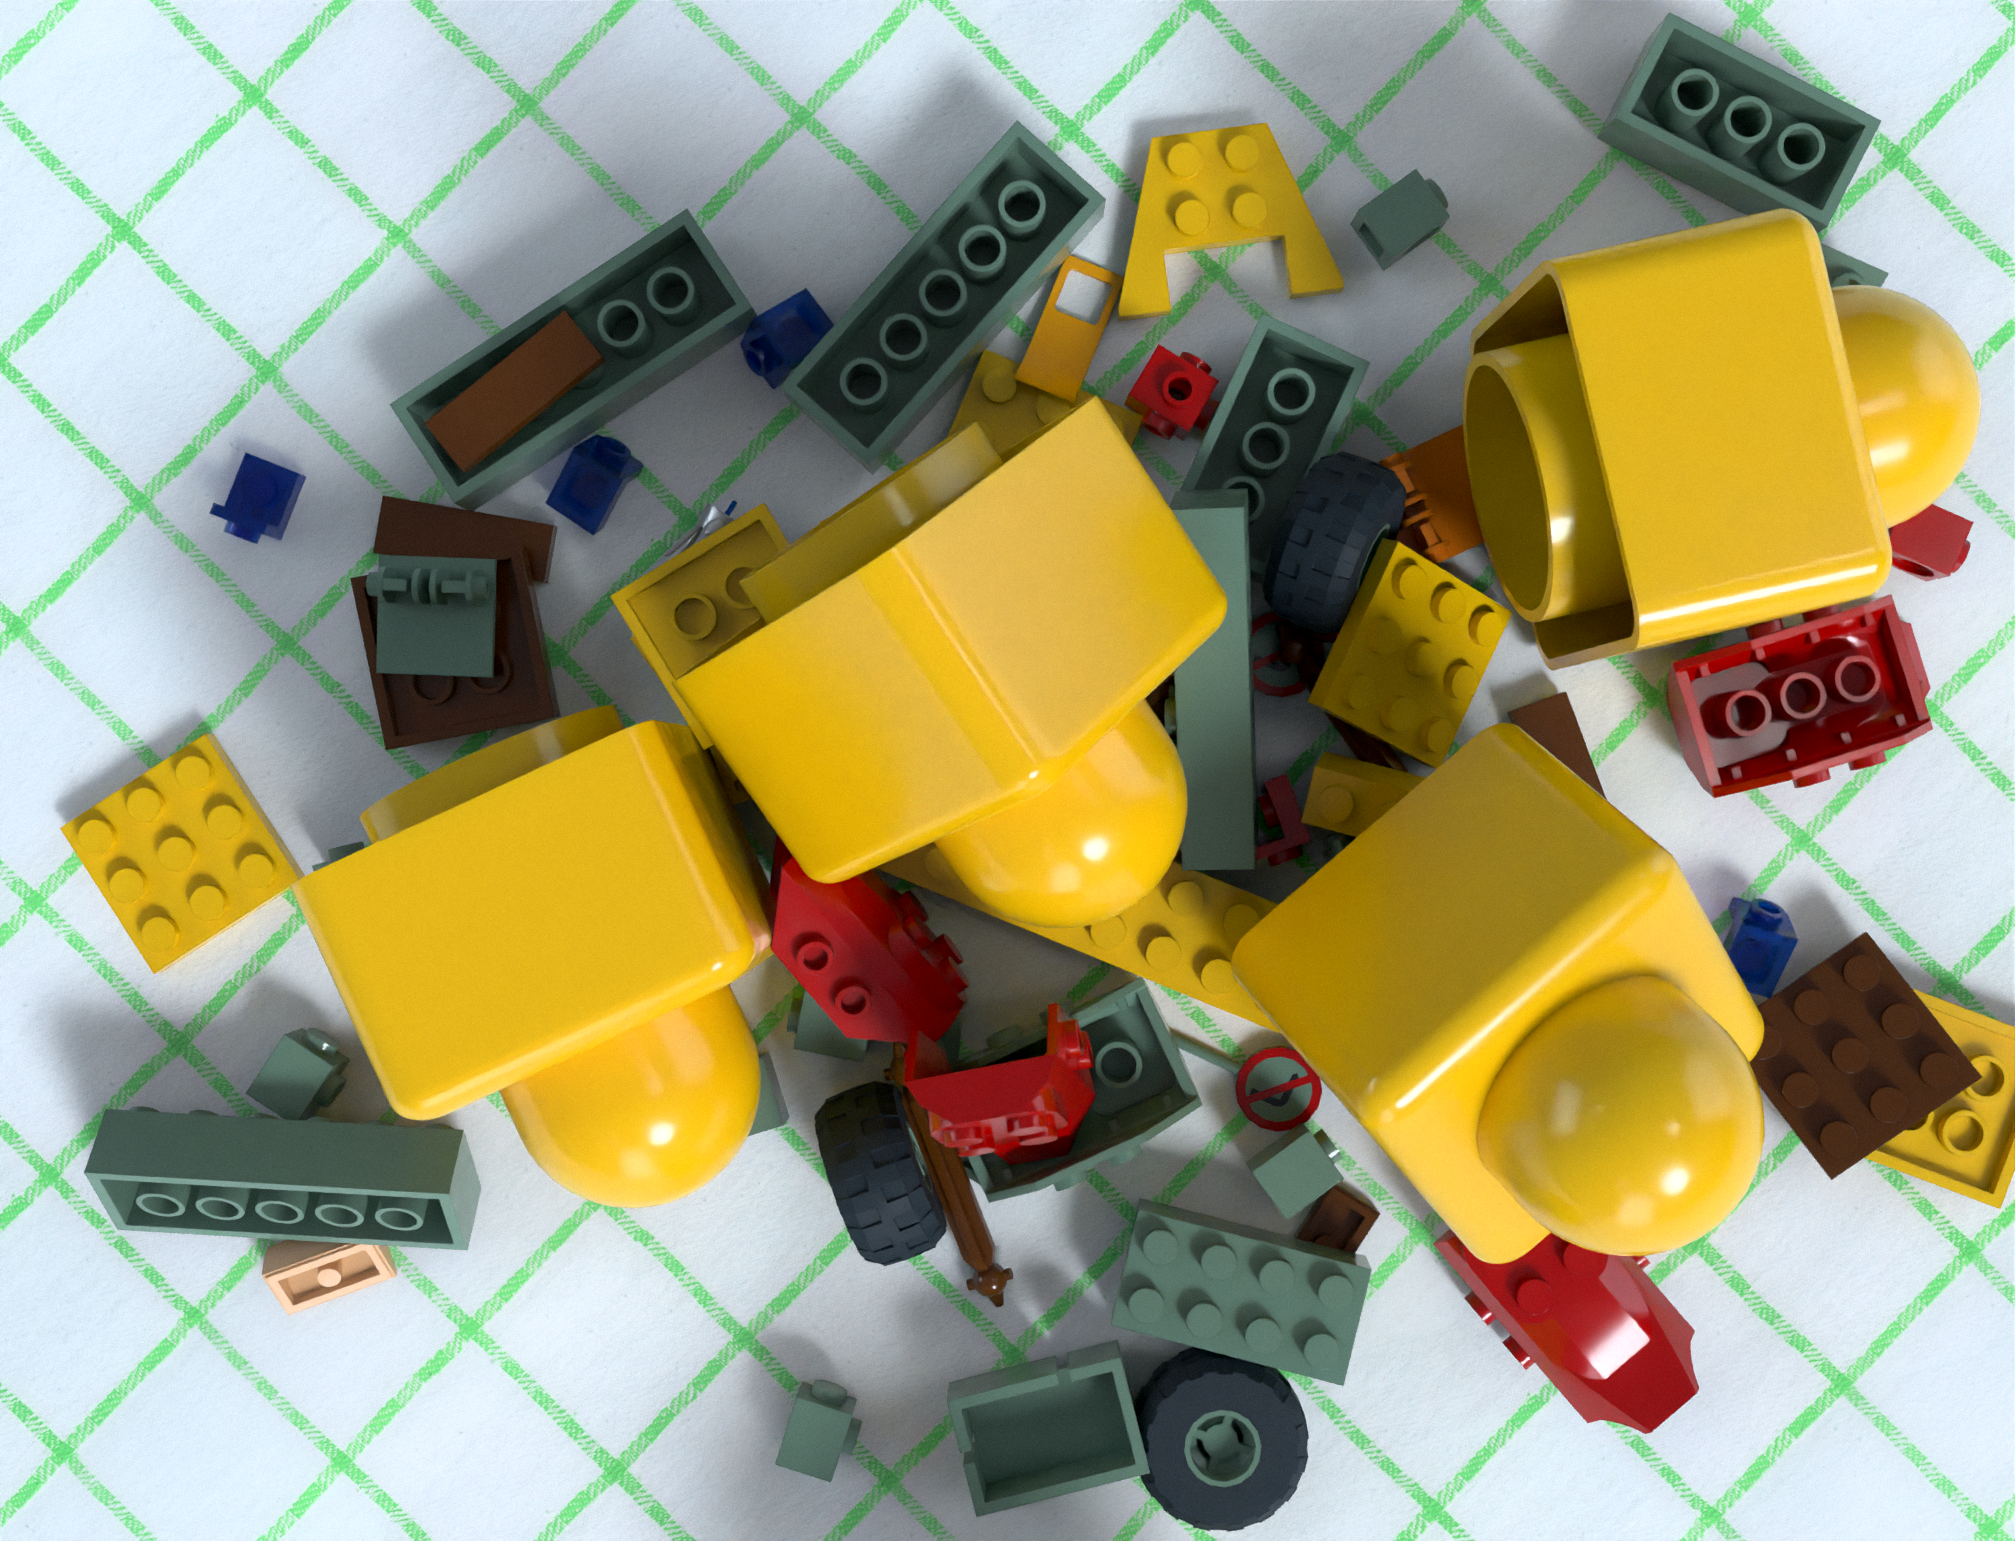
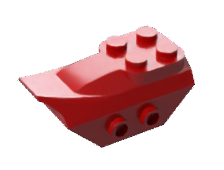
[1666,594,1933,798]
[769,833,970,1043]
[904,1003,1096,1165]
[1433,1229,1699,1434]

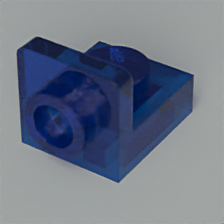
[740,288,834,389]
[545,434,644,535]
[209,452,306,544]
[1723,897,1798,998]

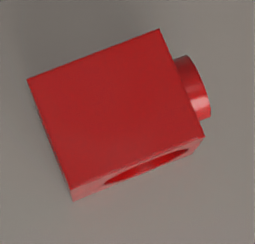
[1888,504,1974,581]

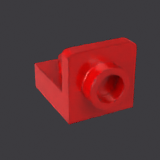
[1256,773,1311,866]

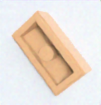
[262,1240,397,1315]

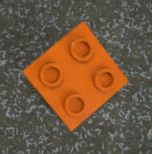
[1379,424,1484,565]

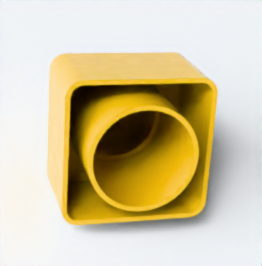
[1463,208,1981,671]
[671,395,1228,928]
[290,705,776,1208]
[1231,723,1765,1264]

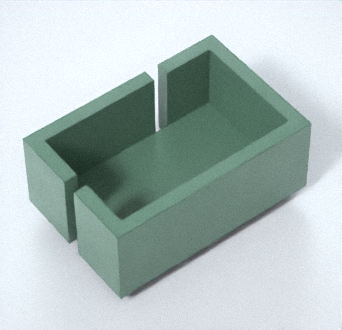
[947,1339,1150,1517]

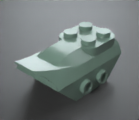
[950,977,1202,1203]

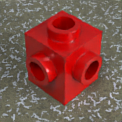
[1124,344,1220,441]

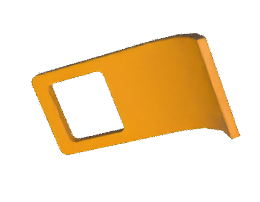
[1014,255,1124,402]

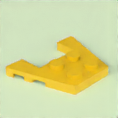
[1117,123,1344,322]

